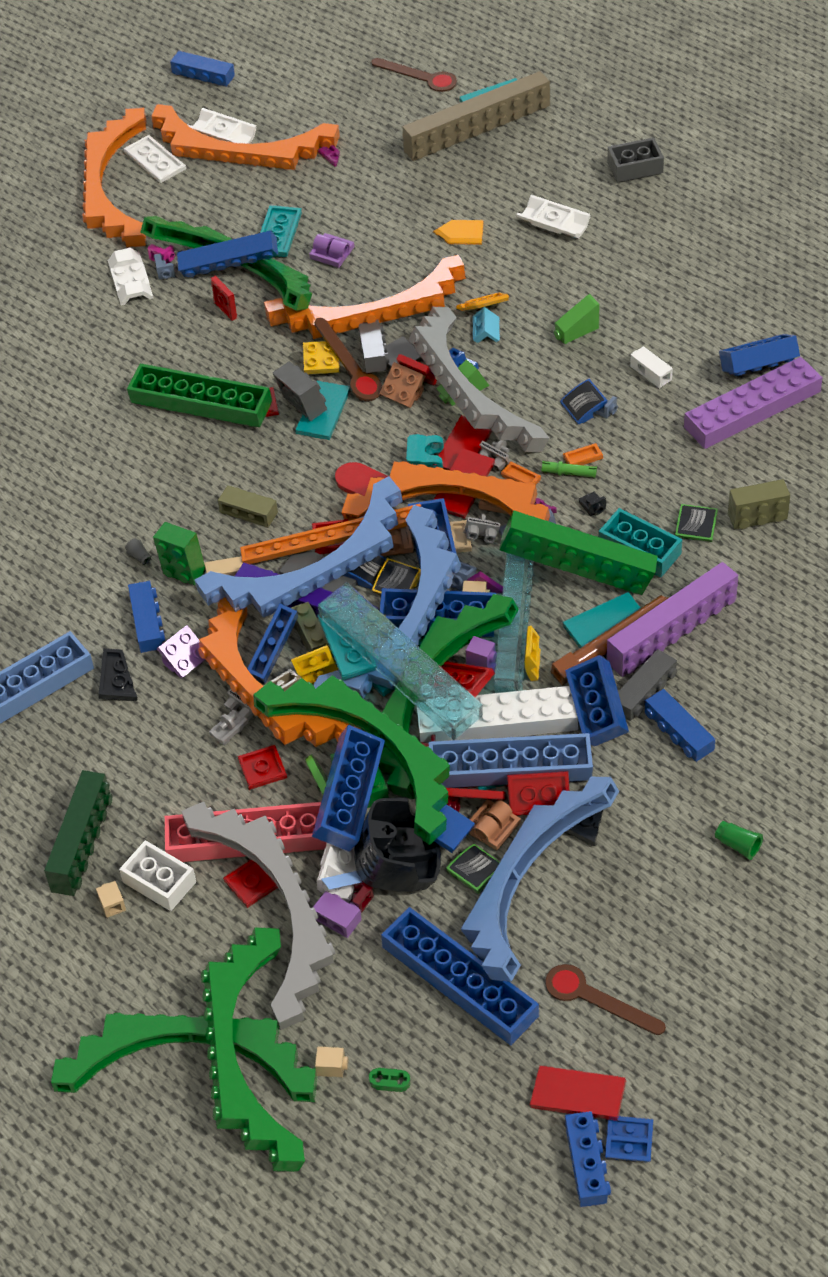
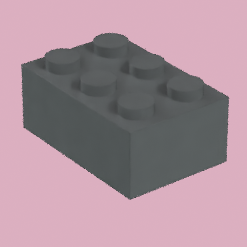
[607,137,664,182]
[273,361,327,421]

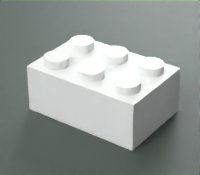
[119,840,196,911]

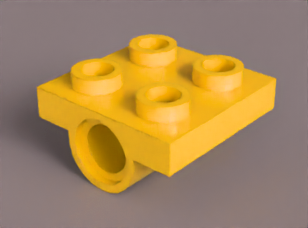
[303,341,339,374]

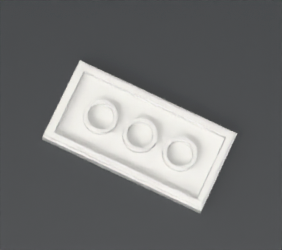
[123,135,186,183]

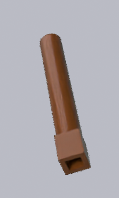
[550,595,668,686]

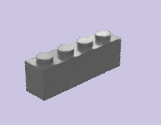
[359,319,389,373]
[618,649,677,721]

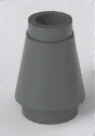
[125,538,151,565]

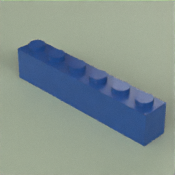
[177,231,278,277]

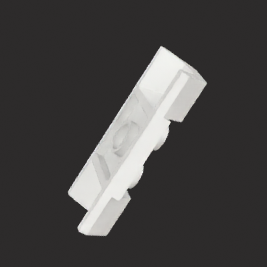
[187,108,256,144]
[516,195,590,239]
[108,248,153,306]
[317,843,357,902]

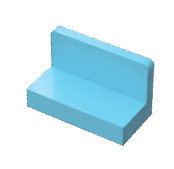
[473,307,500,343]

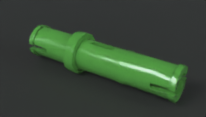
[541,461,597,478]

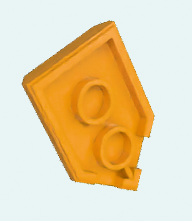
[433,220,484,245]
[456,292,509,311]

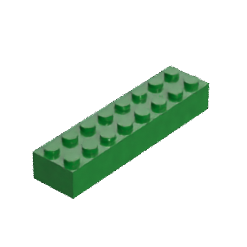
[127,363,272,428]
[499,510,658,595]

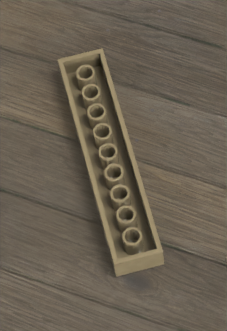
[402,71,550,161]

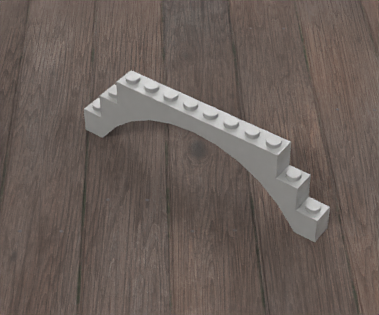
[409,307,549,452]
[181,801,336,1030]

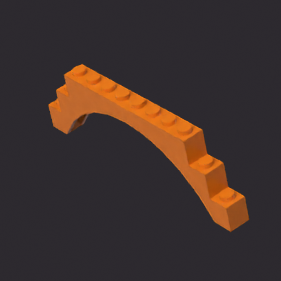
[151,104,340,170]
[83,108,146,248]
[264,255,466,339]
[341,461,550,521]
[198,597,362,747]

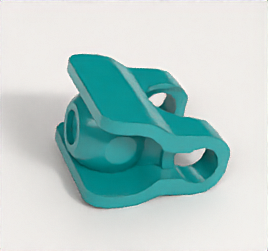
[406,434,444,468]

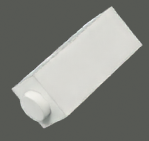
[630,346,673,388]

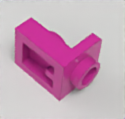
[147,244,175,264]

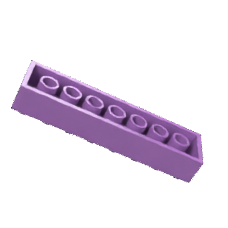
[684,357,822,449]
[607,562,738,677]

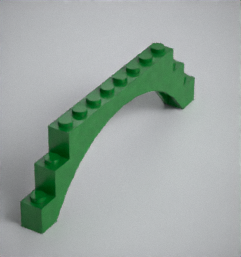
[140,216,312,311]
[379,594,519,800]
[253,675,450,845]
[201,927,305,1172]
[51,1013,317,1102]

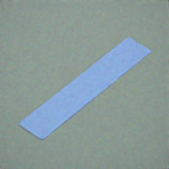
[321,871,362,889]

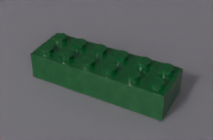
[44,770,113,896]

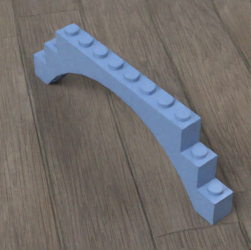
[195,476,402,618]
[314,505,461,699]
[461,776,619,982]

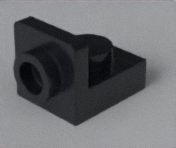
[579,491,606,517]

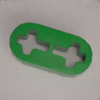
[369,1068,411,1092]

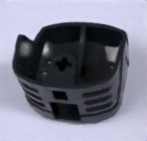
[353,798,441,892]

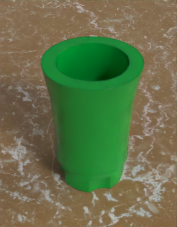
[715,821,763,860]

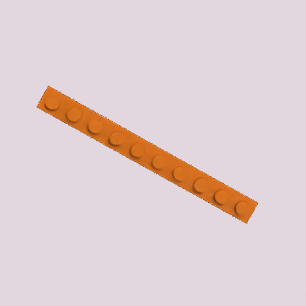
[240,504,421,564]

